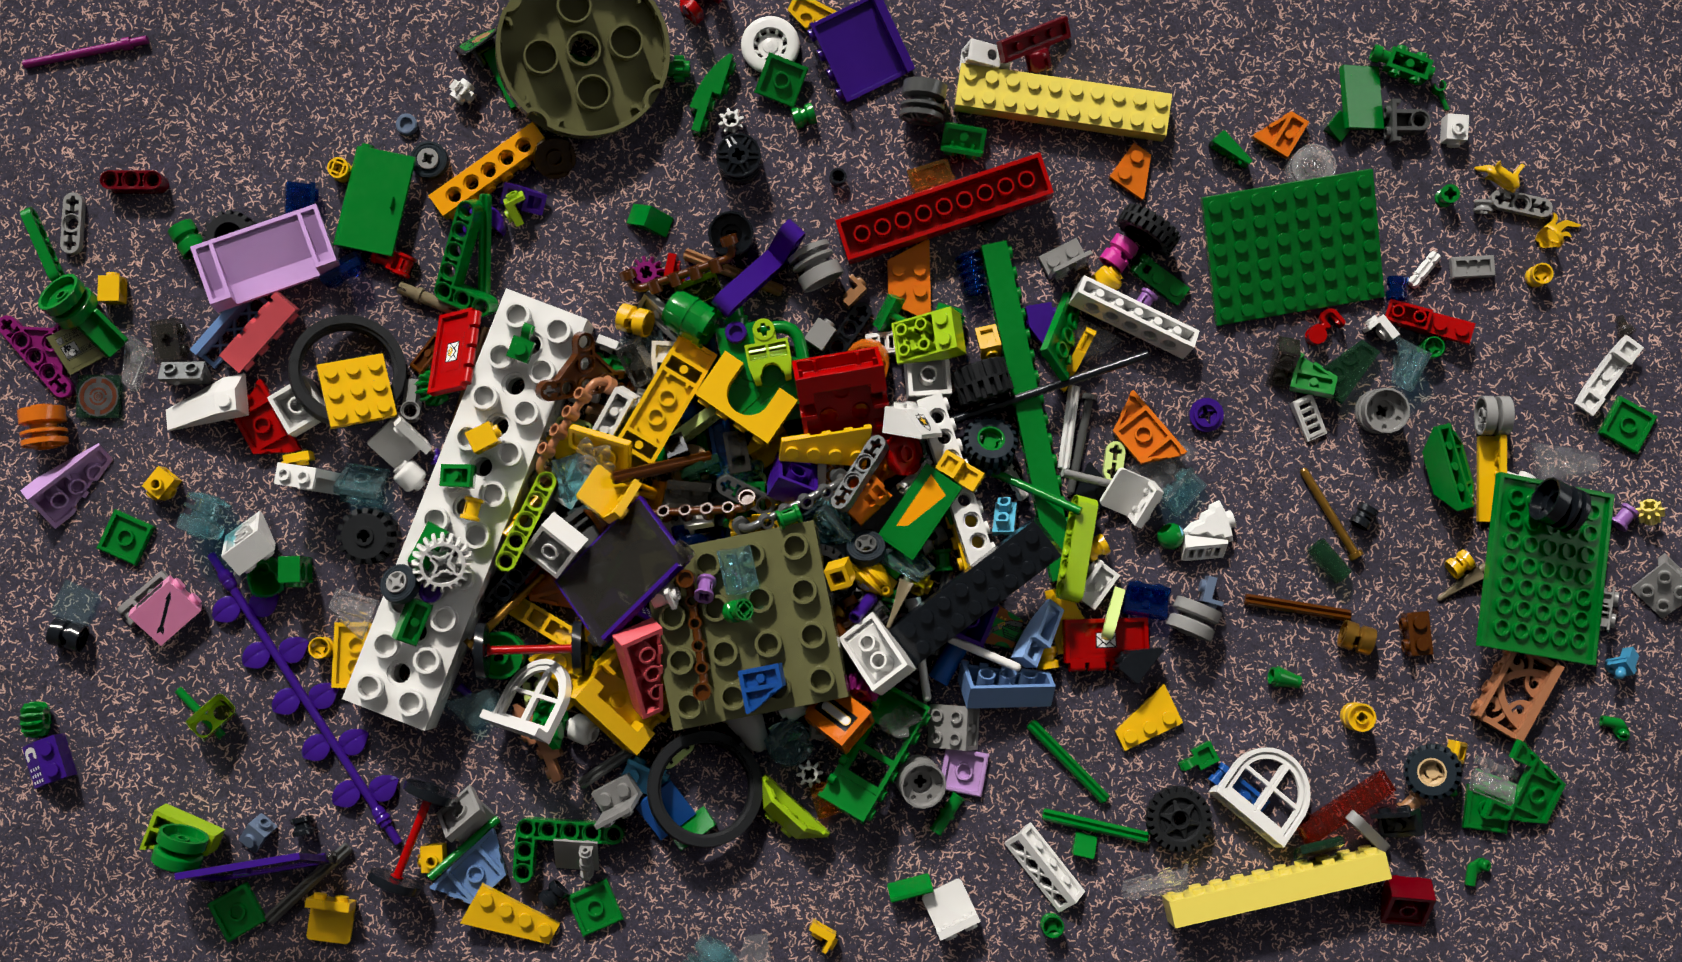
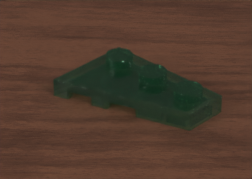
[1323,340,1380,404]

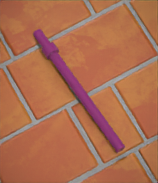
[22,35,150,69]

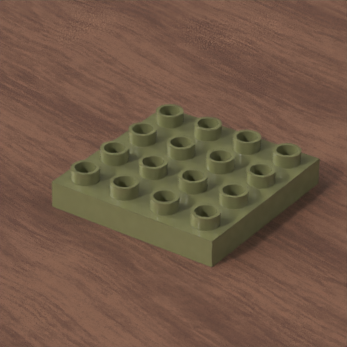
[640,520,851,731]

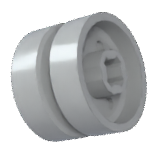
[1474,396,1515,435]

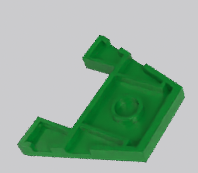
[1480,739,1566,824]

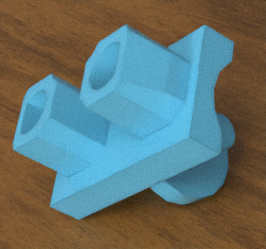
[992,497,1018,536]

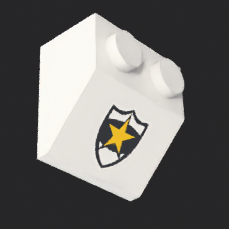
[882,401,942,439]

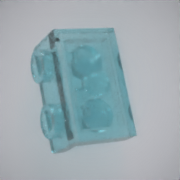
[551,453,590,503]
[717,545,759,595]

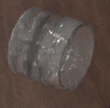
[1283,144,1337,183]

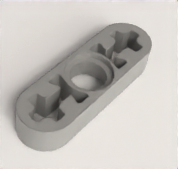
[1488,189,1553,219]
[60,192,86,255]
[1345,810,1391,852]

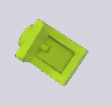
[503,190,525,227]

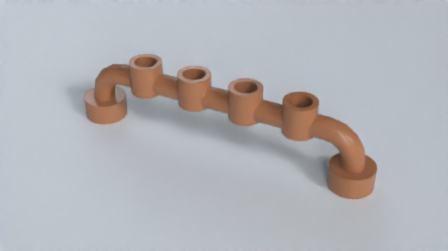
[535,375,618,486]

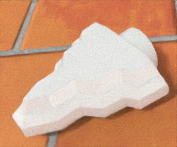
[1183,500,1236,542]

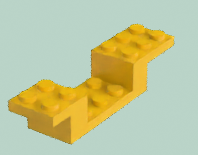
[601,336,717,485]

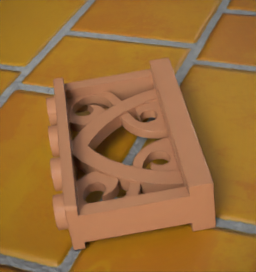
[1470,650,1565,742]

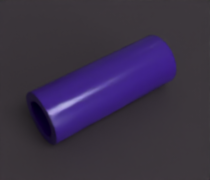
[849,592,878,623]

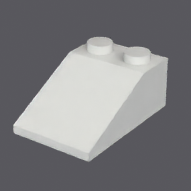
[221,511,276,576]
[839,612,916,695]

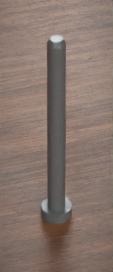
[1067,393,1098,496]

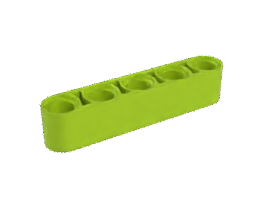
[495,471,556,572]
[1056,495,1098,603]

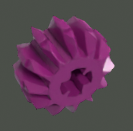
[629,256,665,284]
[847,669,880,702]

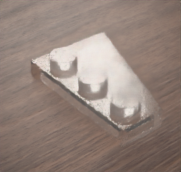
[1127,438,1198,491]
[1529,442,1603,481]
[1121,861,1191,900]

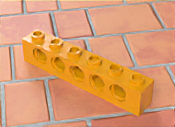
[428,122,544,220]

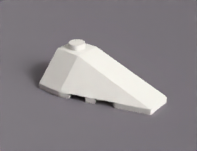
[166,373,249,431]

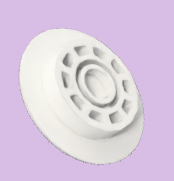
[741,16,800,72]

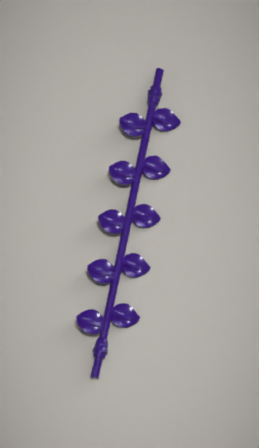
[207,552,402,846]

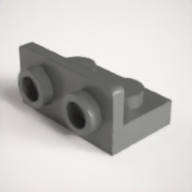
[158,361,212,385]

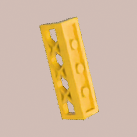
[1476,435,1507,522]

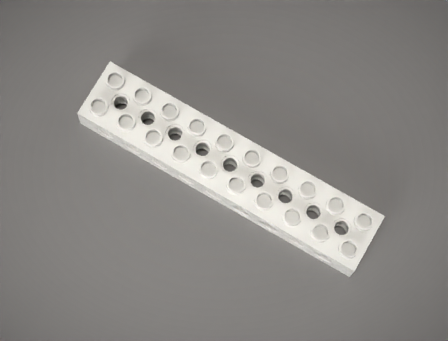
[342,288,594,731]

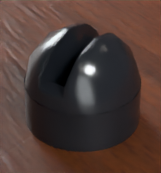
[829,168,847,187]

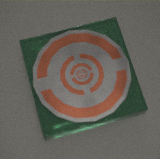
[76,375,123,419]
[1293,836,1345,860]

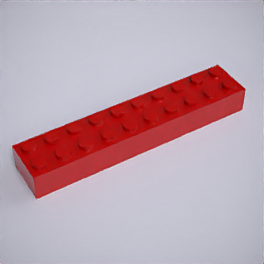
[835,152,1054,265]

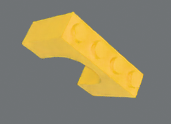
[695,351,798,446]

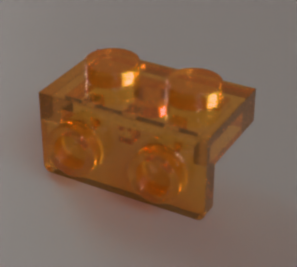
[906,158,955,194]

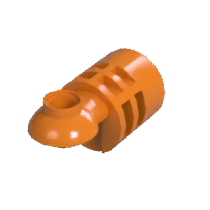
[838,455,896,526]

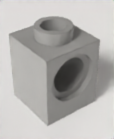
[805,317,836,353]

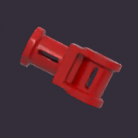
[371,251,417,279]

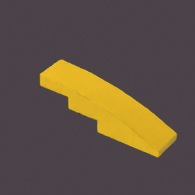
[509,593,587,645]

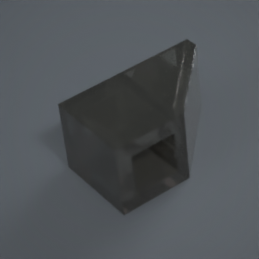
[1266,336,1301,389]

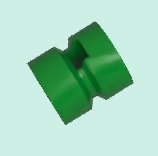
[167,219,204,260]

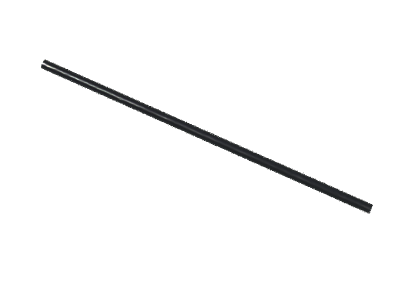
[874,350,1150,448]

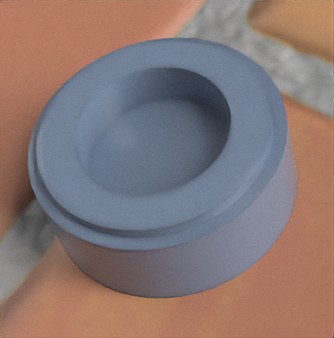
[396,113,418,136]

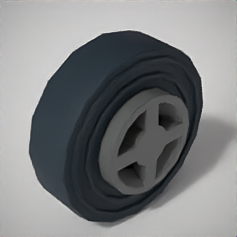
[846,530,885,567]

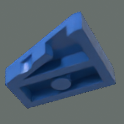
[738,663,786,714]

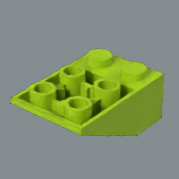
[891,306,967,364]

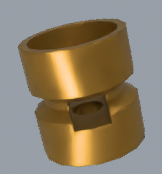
[1337,620,1377,656]

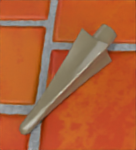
[1437,562,1485,601]
[886,573,914,629]

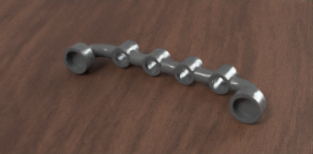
[732,467,847,535]

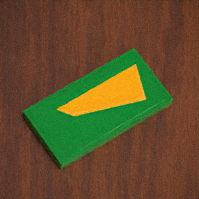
[879,463,963,560]

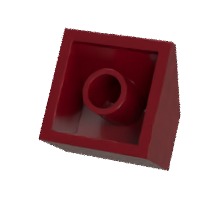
[1380,875,1436,927]

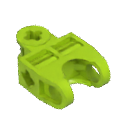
[744,318,792,387]

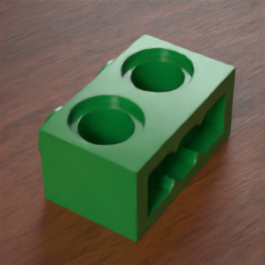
[278,556,313,588]

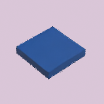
[635,779,696,840]

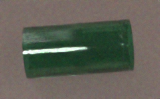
[1307,538,1352,584]

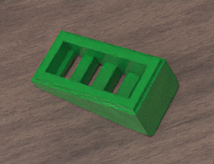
[1208,130,1252,169]

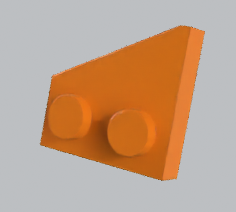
[1251,111,1309,159]
[1109,143,1151,201]

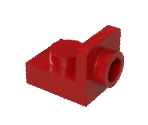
[664,253,687,286]

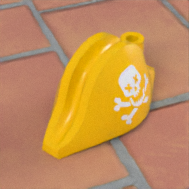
[851,562,894,597]

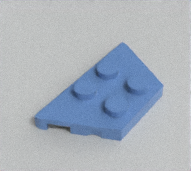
[430,828,508,904]

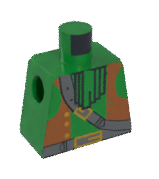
[985,604,1024,649]

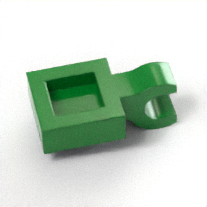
[506,322,536,364]
[1178,740,1220,771]

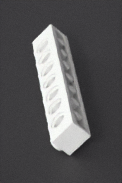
[916,393,995,567]

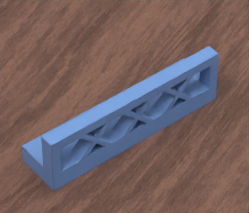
[189,297,269,369]

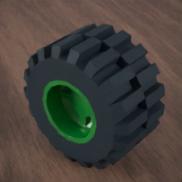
[961,416,1018,476]

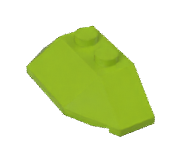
[762,773,830,839]

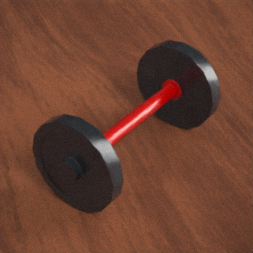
[472,621,588,678]
[367,778,458,897]

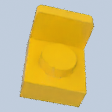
[975,324,1002,360]
[281,450,315,466]
[809,919,838,955]

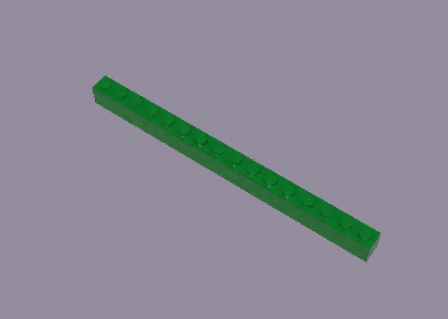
[980,240,1068,582]

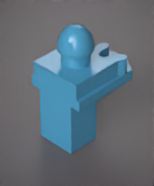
[1605,646,1639,679]

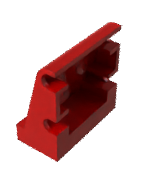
[792,346,893,446]

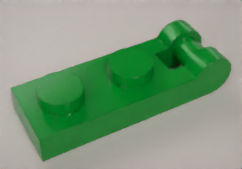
[1129,253,1190,306]

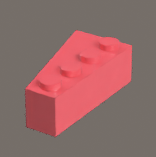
[219,292,300,373]
[612,617,663,720]

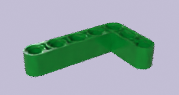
[434,199,499,317]
[512,817,626,883]

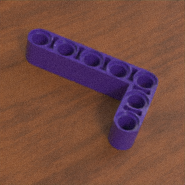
[711,219,806,318]

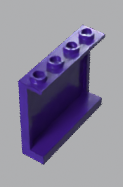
[807,0,915,104]

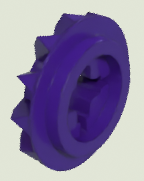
[1189,398,1224,432]

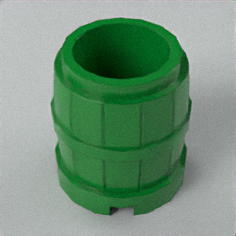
[661,291,722,348]

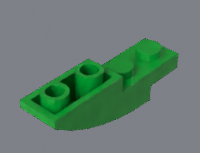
[690,54,736,137]

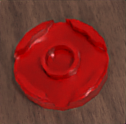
[885,435,923,476]

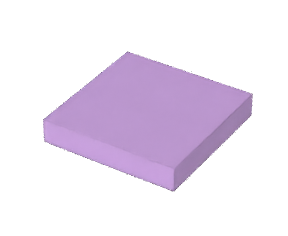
[941,749,989,797]

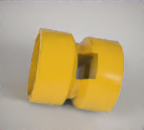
[615,303,655,338]
[1340,702,1376,732]

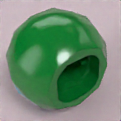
[1157,523,1184,550]

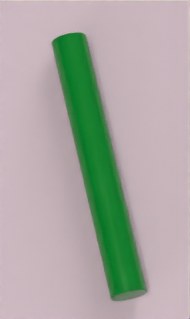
[175,687,226,739]

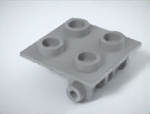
[1600,586,1619,633]
[553,839,599,881]

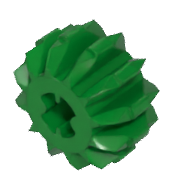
[414,370,451,406]
[19,701,52,738]

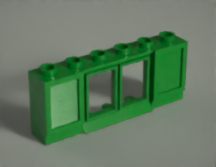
[818,687,932,825]

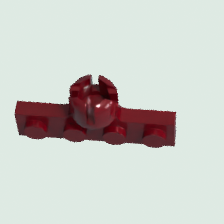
[996,16,1071,73]

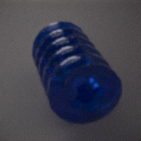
[955,250,989,297]

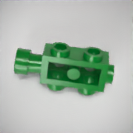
[1369,44,1435,85]

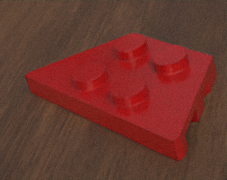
[233,379,303,455]

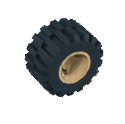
[1403,743,1463,800]

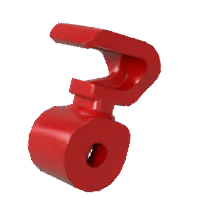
[1305,308,1346,346]

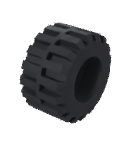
[202,210,257,242]

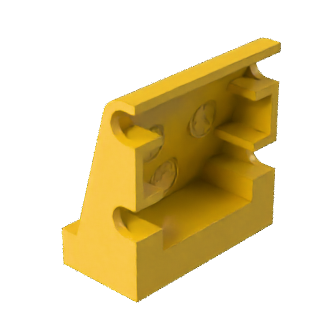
[570,644,670,755]

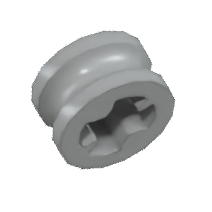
[1473,199,1494,214]

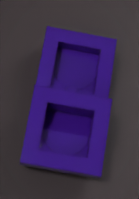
[499,181,547,216]

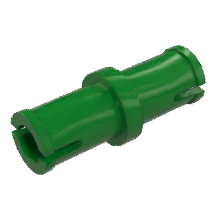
[929,792,965,836]

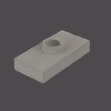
[1449,255,1495,280]

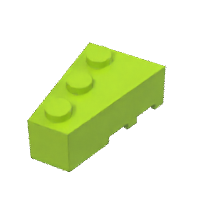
[139,803,225,856]

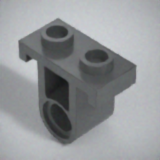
[1383,99,1431,146]

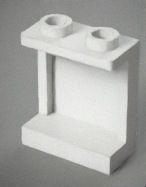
[274,462,344,495]

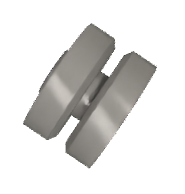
[1166,596,1222,642]

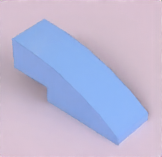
[1011,599,1064,668]

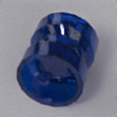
[1385,276,1409,301]

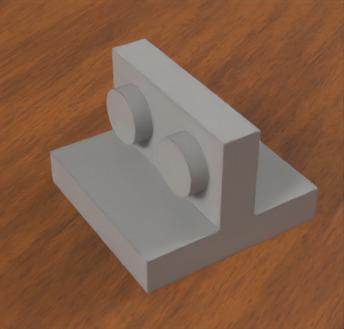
[436,785,495,844]

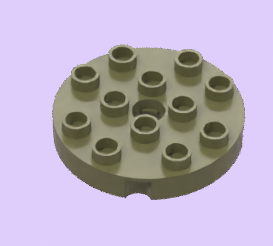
[495,0,670,139]

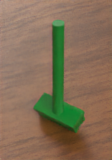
[873,294,958,357]

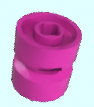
[1099,233,1139,274]

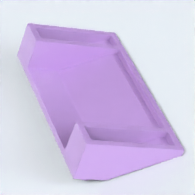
[190,204,342,313]

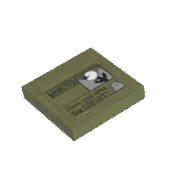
[47,326,106,375]

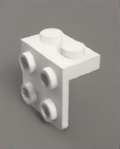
[1100,468,1164,529]
[922,879,981,941]

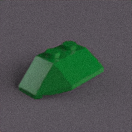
[1422,423,1474,511]

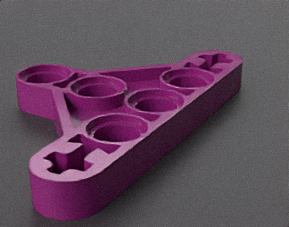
[0,315,75,399]

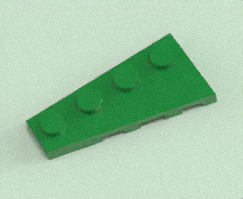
[1040,291,1080,382]

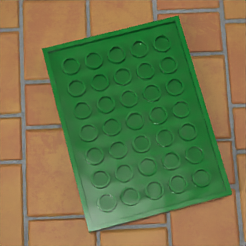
[1200,169,1385,326]
[1476,472,1615,666]

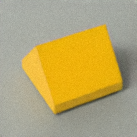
[1447,739,1468,764]

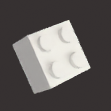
[904,359,952,401]
[267,375,325,437]
[522,512,588,579]

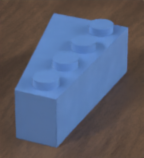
[958,660,1056,709]

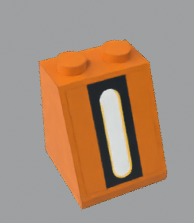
[804,696,875,754]

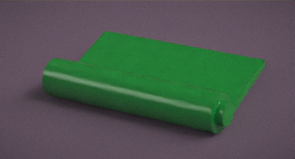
[333,143,416,257]

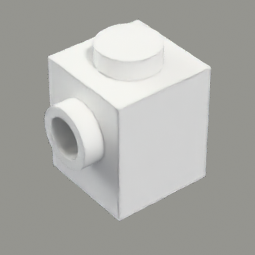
[1440,113,1469,148]

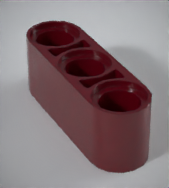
[100,170,169,194]

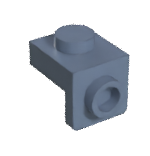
[1198,576,1224,609]
[238,813,277,853]

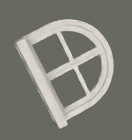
[479,659,572,744]
[1208,748,1311,848]

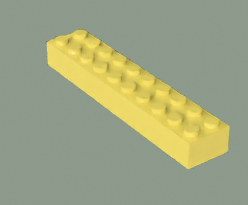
[954,63,1172,142]
[1161,845,1392,928]

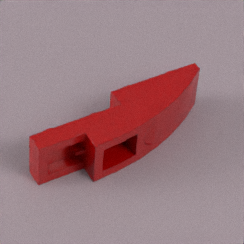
[1385,299,1476,345]

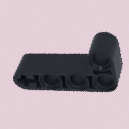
[481,536,538,616]

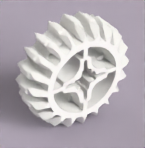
[411,532,473,593]

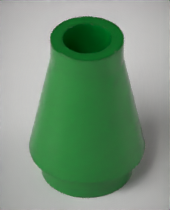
[1267,666,1302,688]

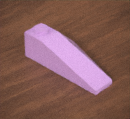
[20,443,113,529]

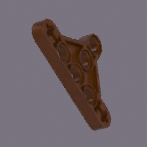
[535,331,635,401]

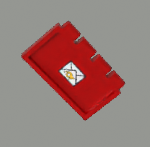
[427,307,482,396]
[1062,617,1149,672]

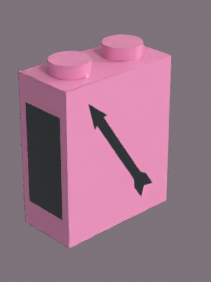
[128,575,202,646]

